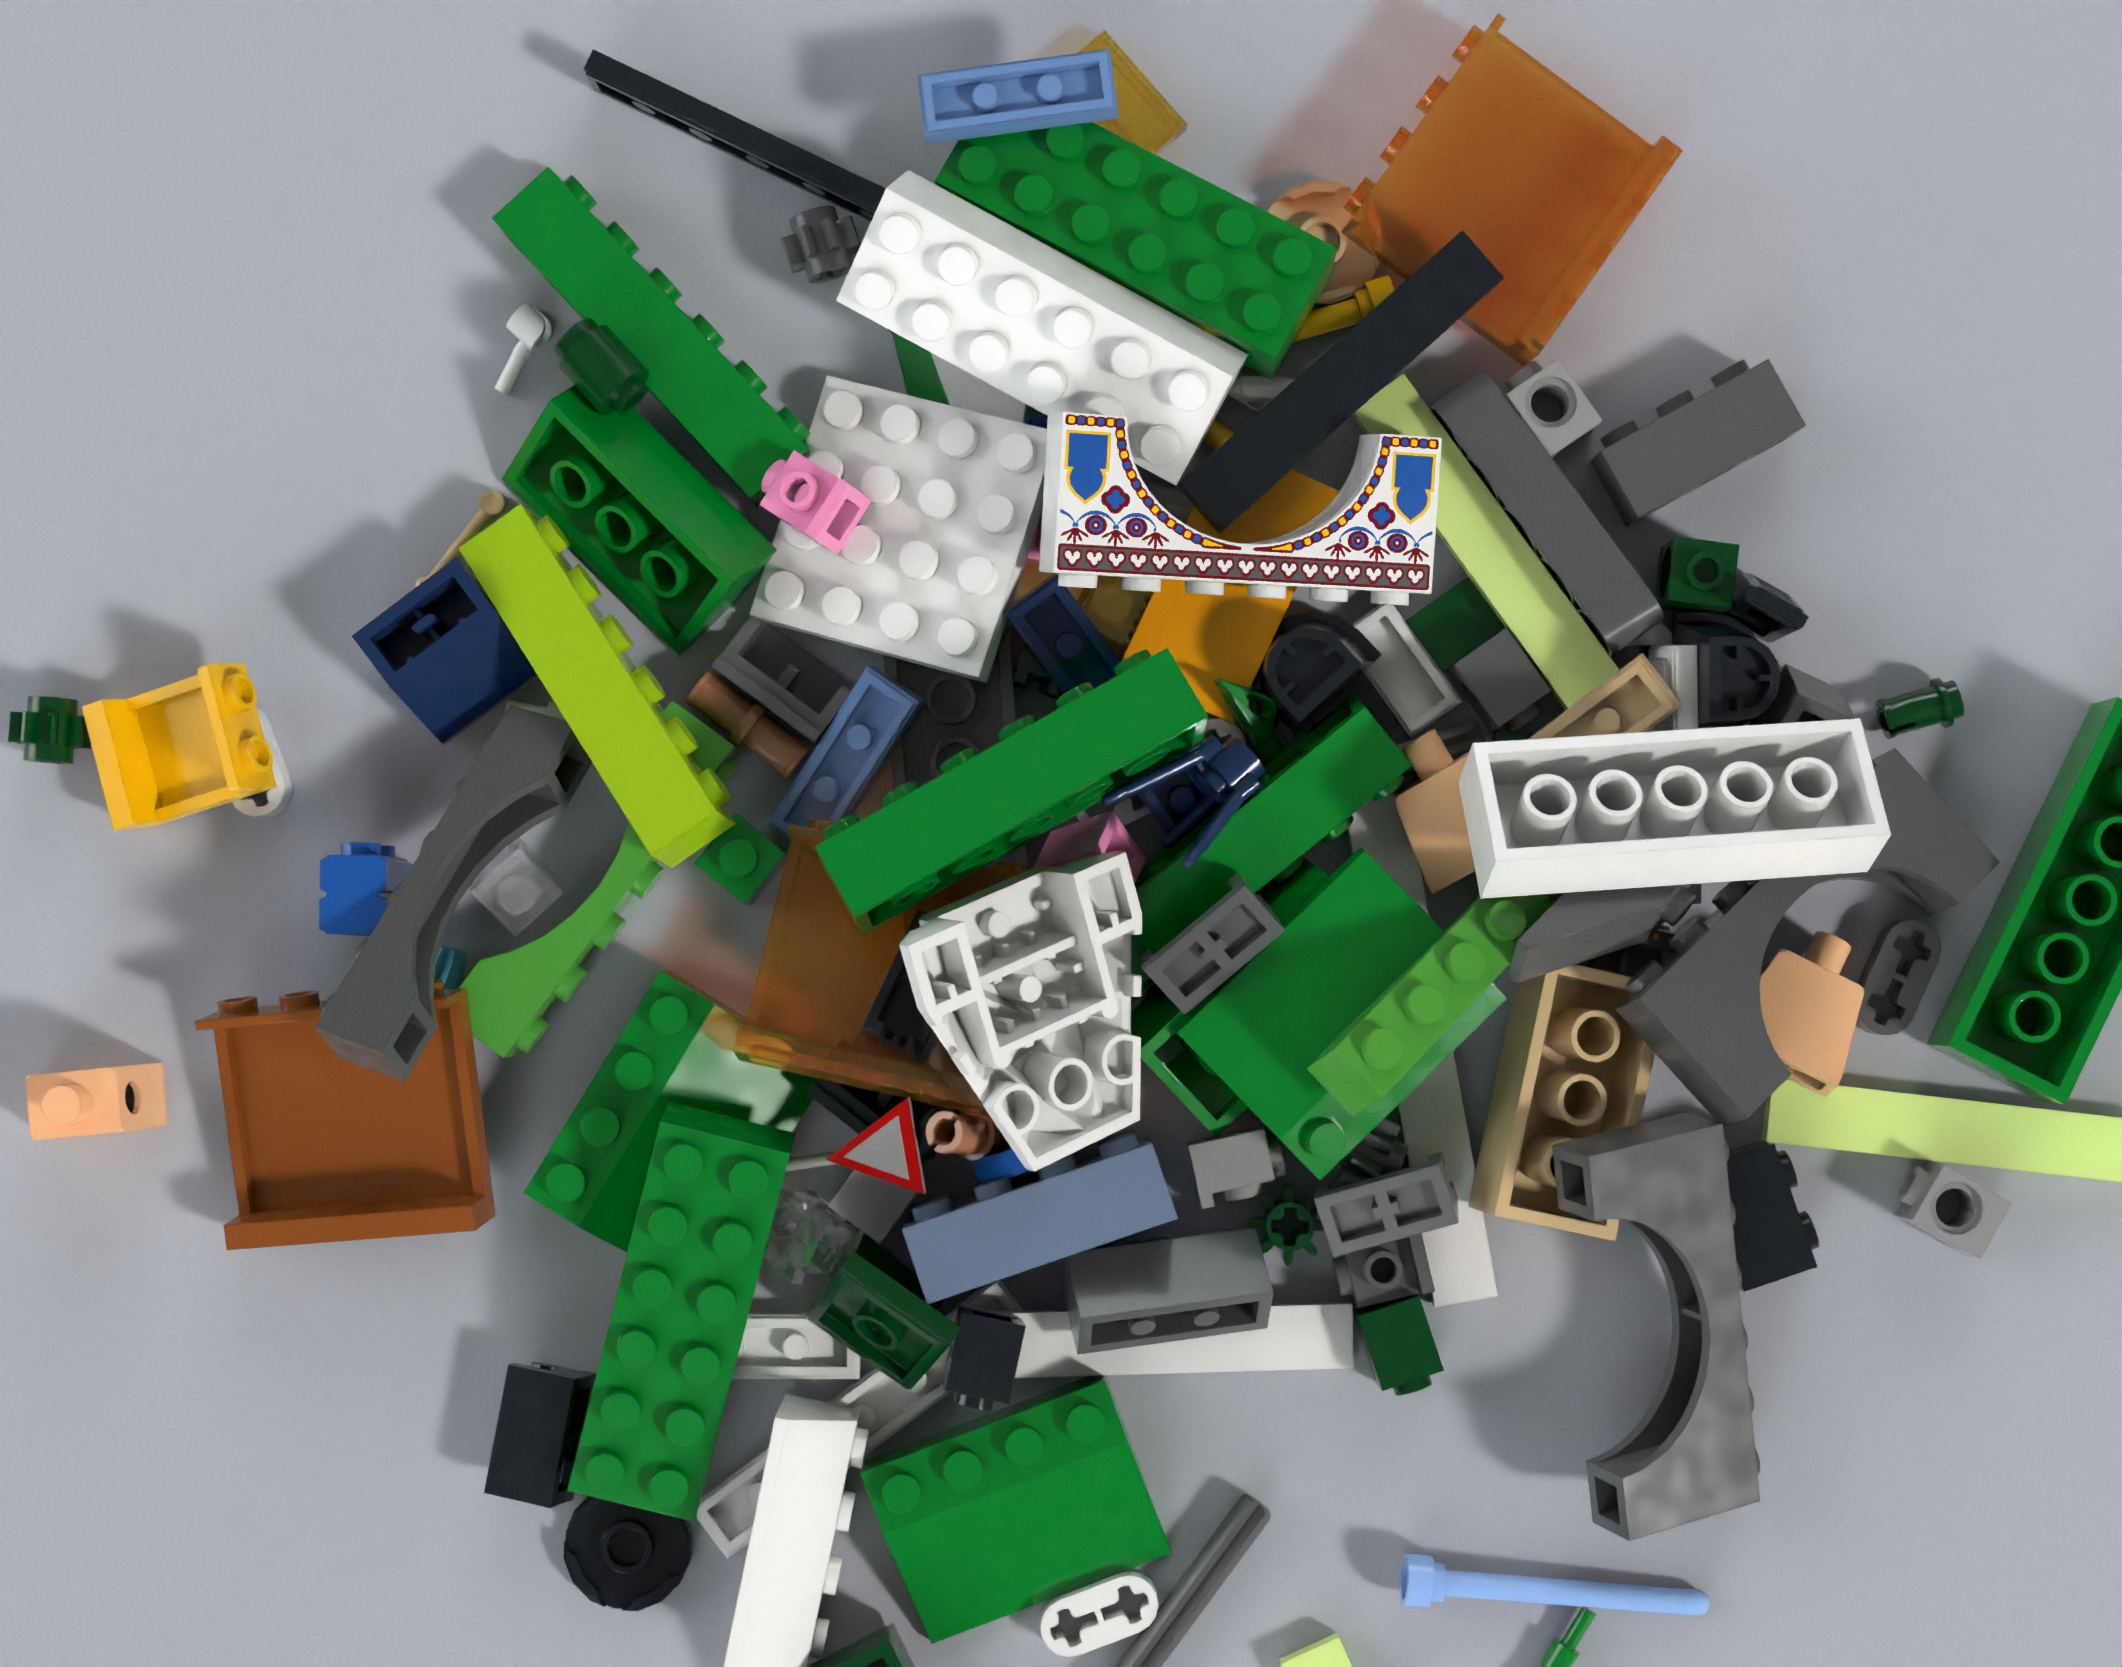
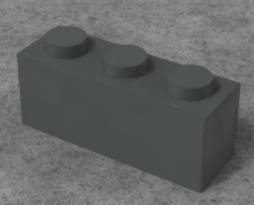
[1590,359,1806,527]
[1063,1228,1273,1355]

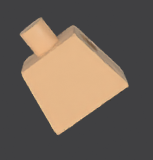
[1394,728,1475,895]
[1760,931,1864,1097]
[25,1062,168,1141]

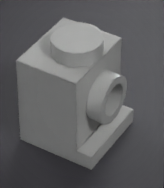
[1186,1126,1286,1209]

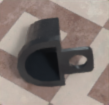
[1252,611,1397,742]
[1611,612,1781,728]

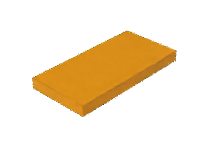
[1121,438,1340,724]

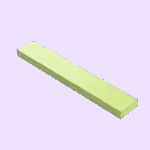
[1352,374,1619,710]
[1761,1079,2122,1182]

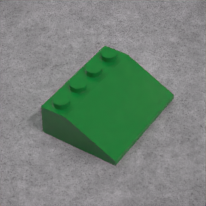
[1173,847,1507,1180]
[523,971,824,1252]
[860,1375,1172,1644]

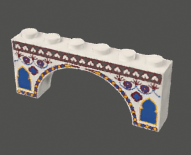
[1039,412,1442,605]

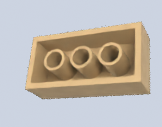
[1468,964,1655,1241]

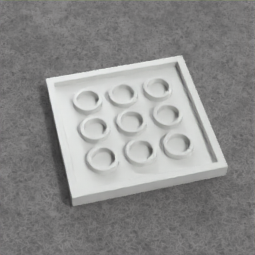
[749,376,1047,683]

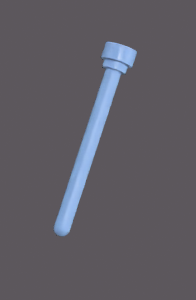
[1400,1553,1710,1616]

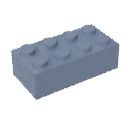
[902,1130,1178,1304]

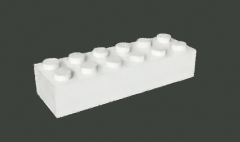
[836,170,1248,486]
[1458,718,1891,899]

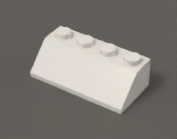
[724,1394,869,1667]

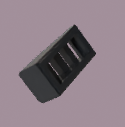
[1722,572,1809,643]

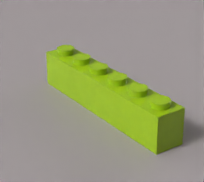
[458,504,736,868]

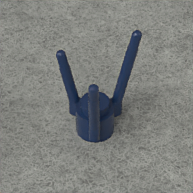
[1101,735,1265,868]

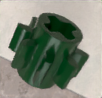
[8,696,91,764]
[1247,1183,1324,1266]

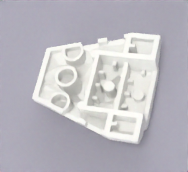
[899,851,1142,1172]

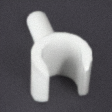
[494,304,553,395]

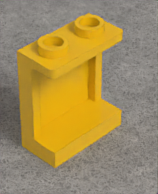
[82,663,277,830]

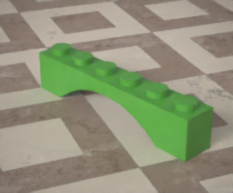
[459,700,741,1058]
[1306,893,1563,1117]

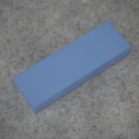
[917,49,1119,144]
[768,665,925,860]

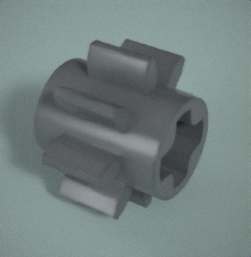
[781,205,861,283]
[1337,1118,1409,1184]

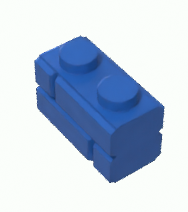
[319,842,413,936]

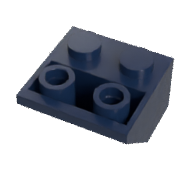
[352,558,537,745]

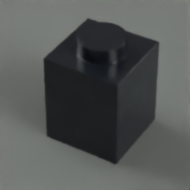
[942,1306,1026,1411]

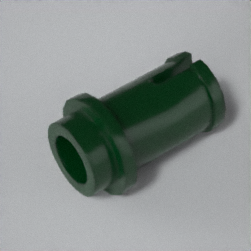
[1876,678,1964,739]

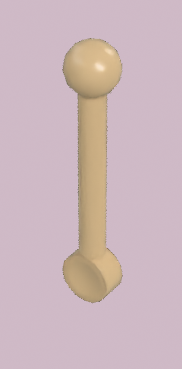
[414,490,506,589]

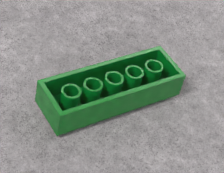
[935,122,1337,381]
[814,648,1208,936]
[1926,697,2122,1104]
[567,1101,796,1522]

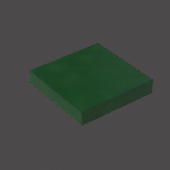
[806,1251,961,1390]

